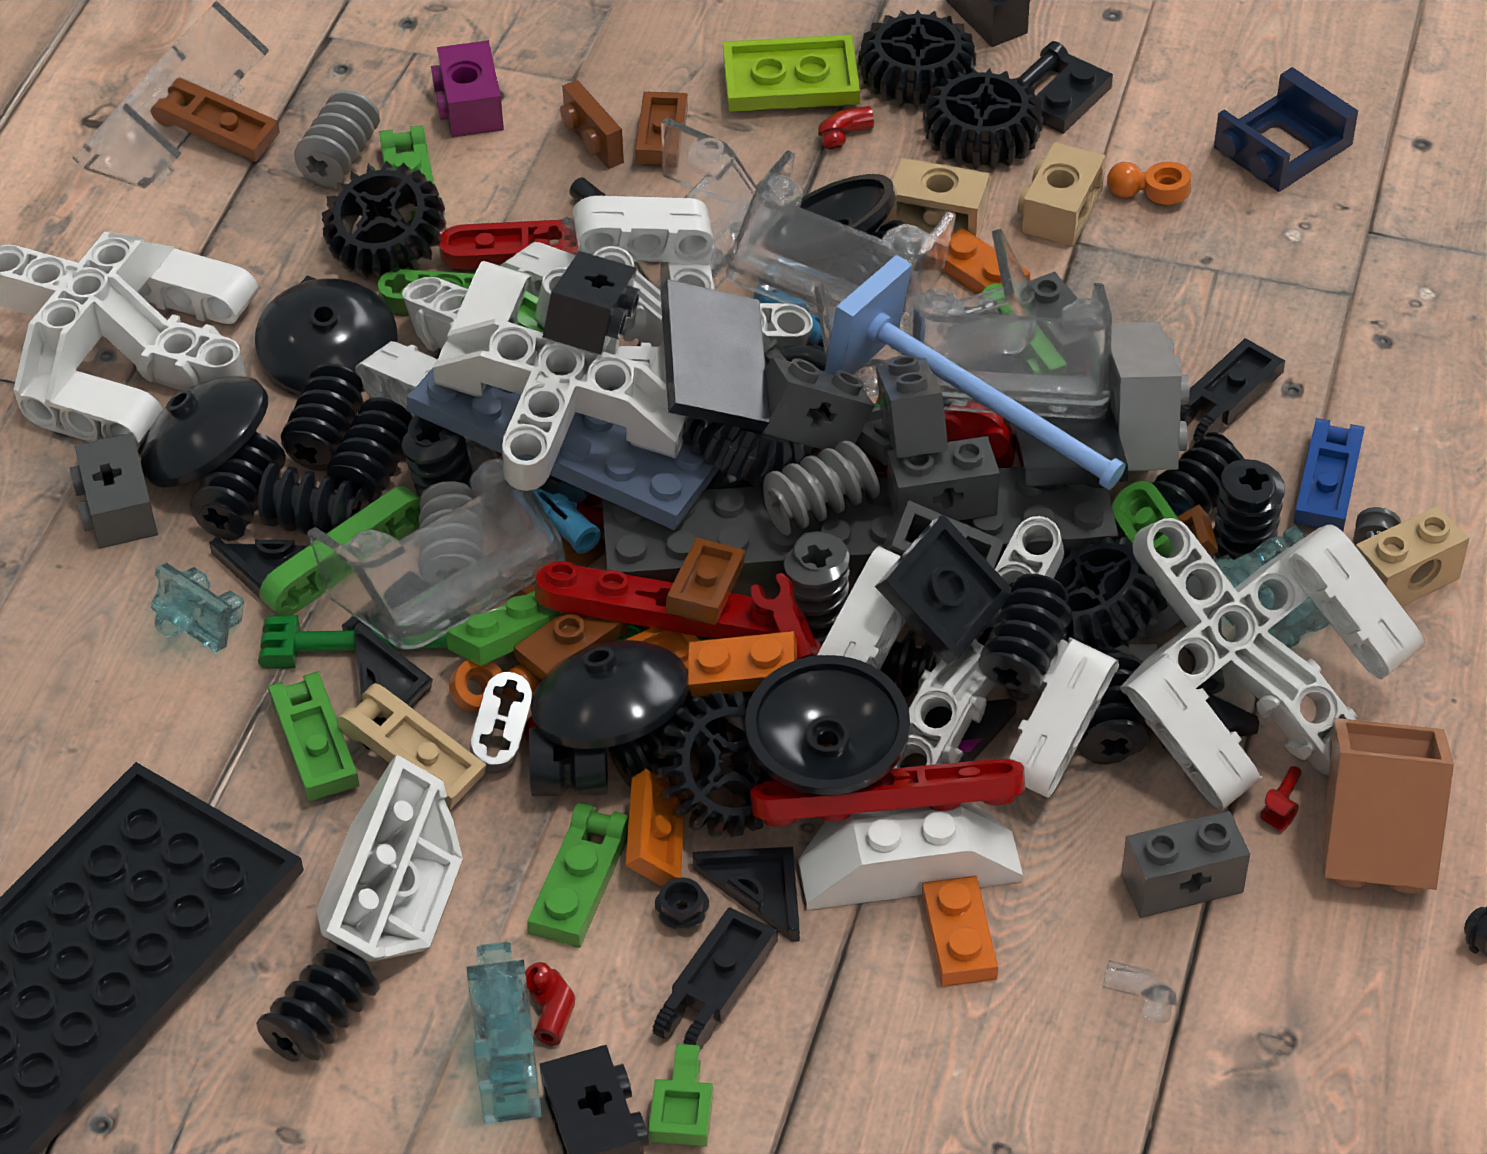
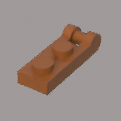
[150,78,280,162]

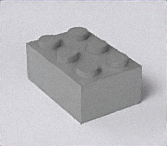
[1100,322,1189,471]

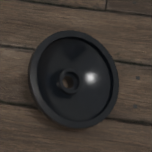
[766,174,897,260]
[255,278,398,396]
[140,376,268,487]
[530,640,689,749]
[745,655,910,795]

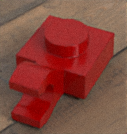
[751,573,819,660]

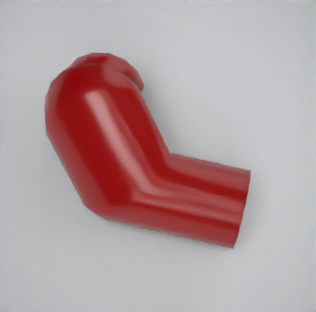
[523,962,576,1046]

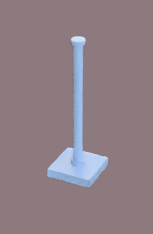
[825,255,1126,490]

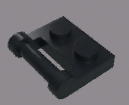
[1020,41,1113,134]

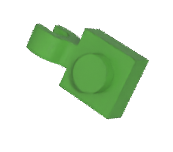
[648,1044,713,1147]

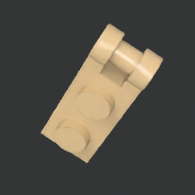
[337,683,486,810]

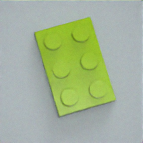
[723,34,860,112]

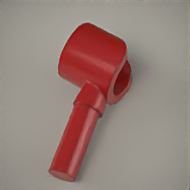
[1260,766,1302,832]

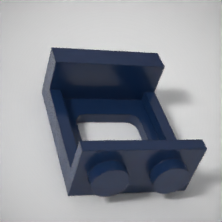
[1214,67,1358,192]

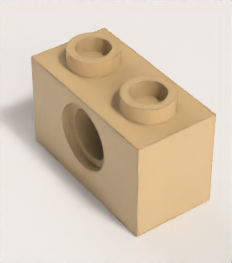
[1017,142,1106,247]
[887,158,990,238]
[1356,505,1470,607]

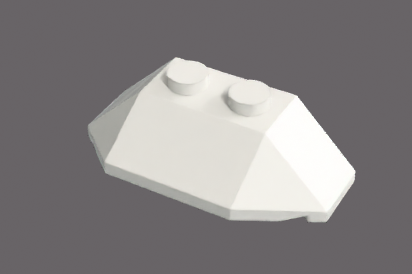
[316,755,463,962]
[798,802,1023,910]

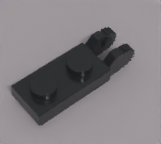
[1180,338,1285,442]
[652,907,778,1050]

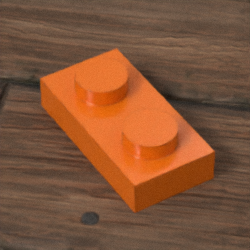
[930,228,1031,298]
[688,631,797,697]
[625,769,685,887]
[922,876,998,987]

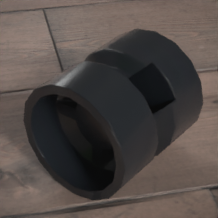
[529,727,608,797]

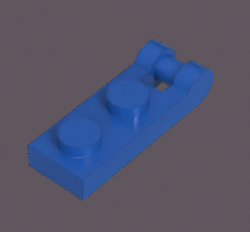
[1293,418,1365,532]

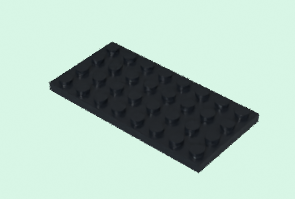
[0,762,304,1154]

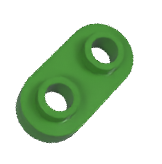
[1112,481,1180,558]

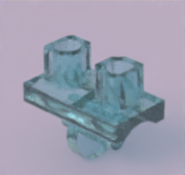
[151,563,244,652]

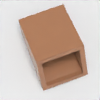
[1322,718,1454,894]

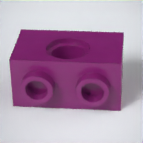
[431,40,504,137]

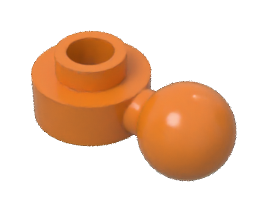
[1107,162,1191,206]
[449,659,541,713]

